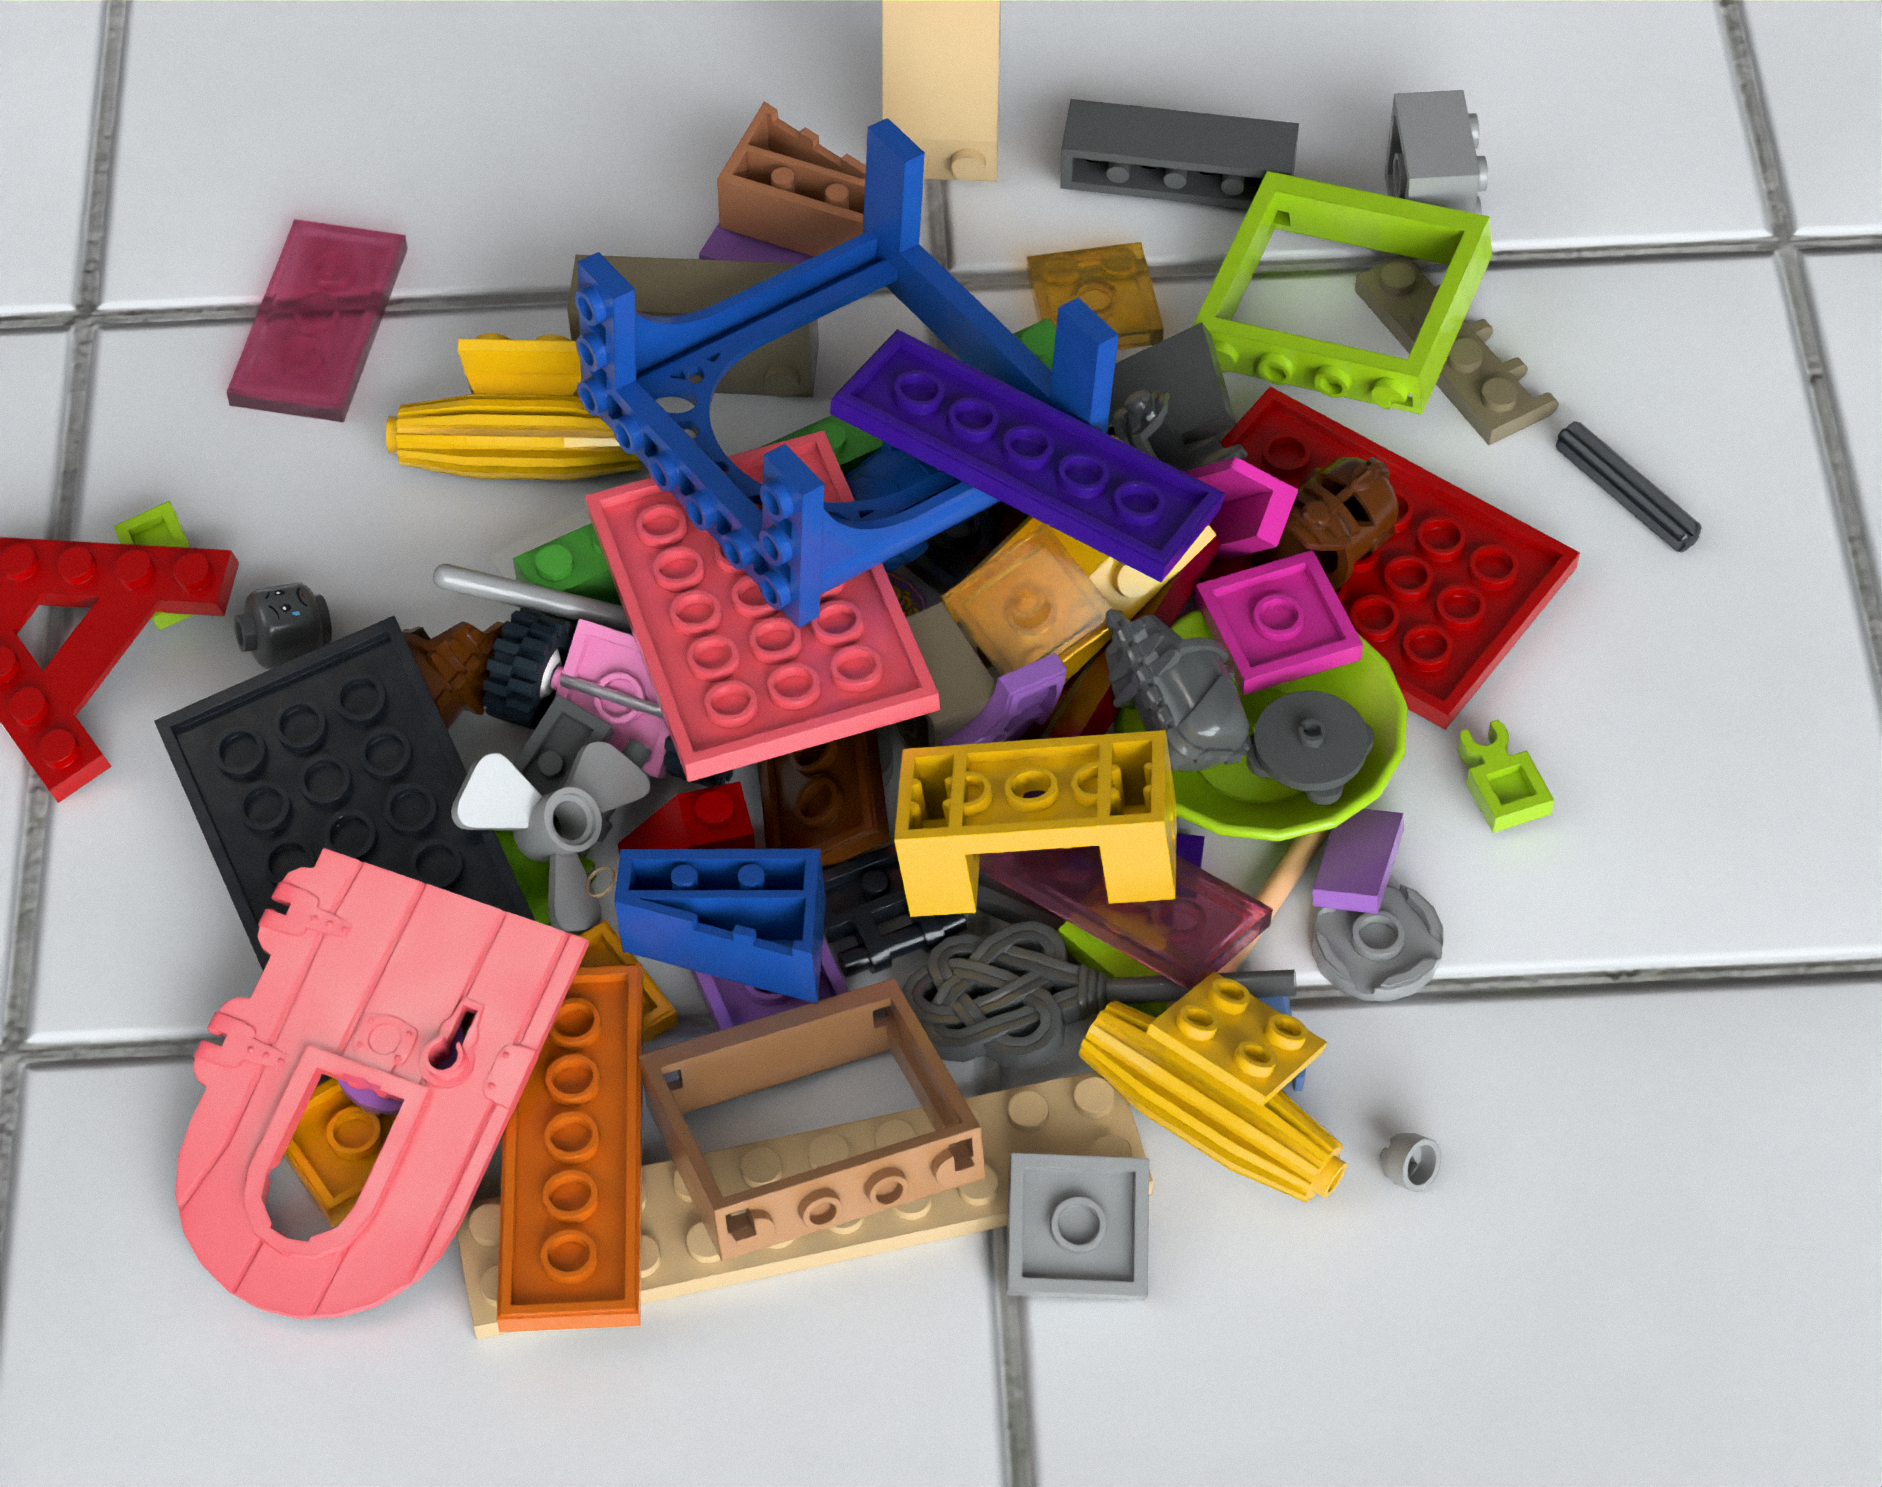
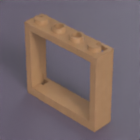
[639,978,986,1262]

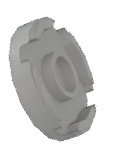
[1312,884,1443,1002]

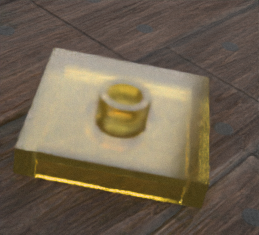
[941,523,1113,676]

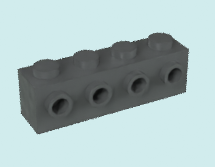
[1060,99,1299,209]

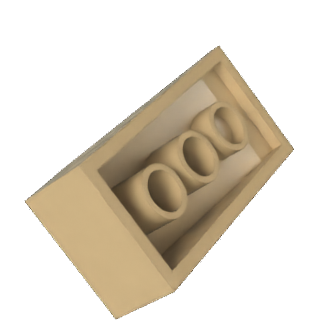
[882,0,1001,181]

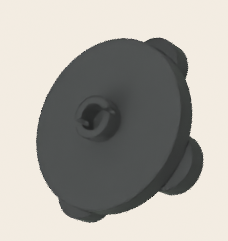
[1246,691,1374,805]

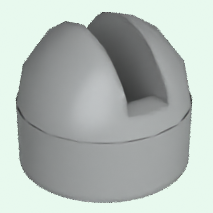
[1380,1133,1441,1192]

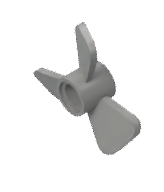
[451,741,650,933]

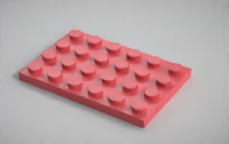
[585,430,940,782]

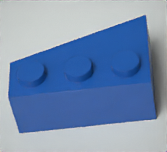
[614,849,826,1004]

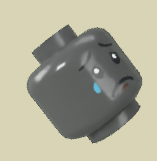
[234,582,332,669]

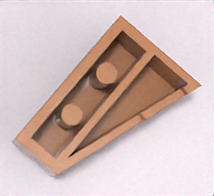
[717,101,866,257]

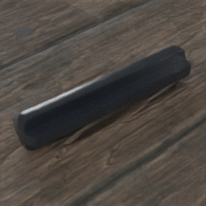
[1556,421,1702,553]

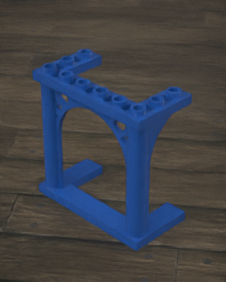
[575,118,1119,628]

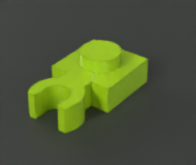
[1458,720,1554,833]

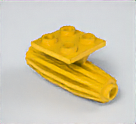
[386,333,643,480]
[1079,971,1347,1202]

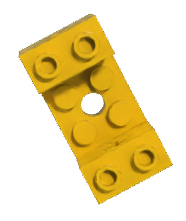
[894,730,1177,917]

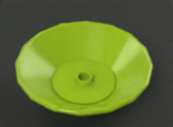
[1114,609,1408,841]

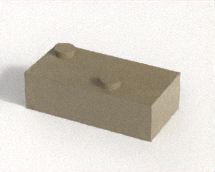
[567,255,819,397]

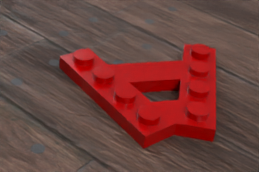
[0,537,239,803]

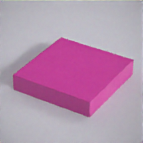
[1195,550,1363,695]

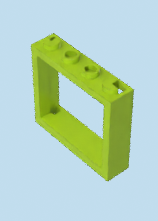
[1192,171,1492,415]

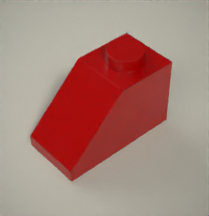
[617,781,755,855]

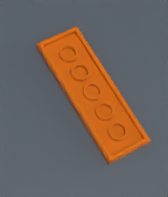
[497,964,644,1332]

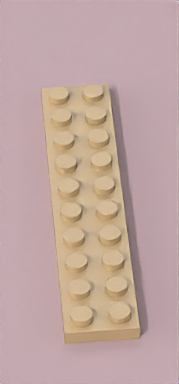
[456,1071,1153,1339]

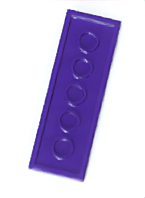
[830,329,1225,582]

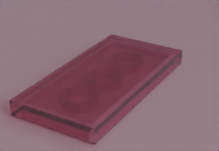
[226,219,408,423]
[980,846,1273,991]

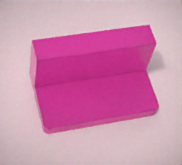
[1184,457,1298,561]

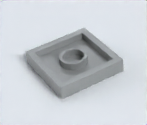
[1006,1153,1149,1301]

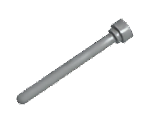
[433,564,633,634]

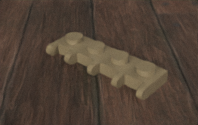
[1355,255,1559,445]

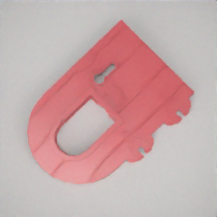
[175,848,589,1319]

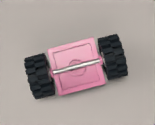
[482,607,733,788]

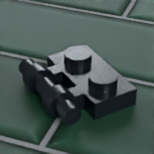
[823,843,967,977]

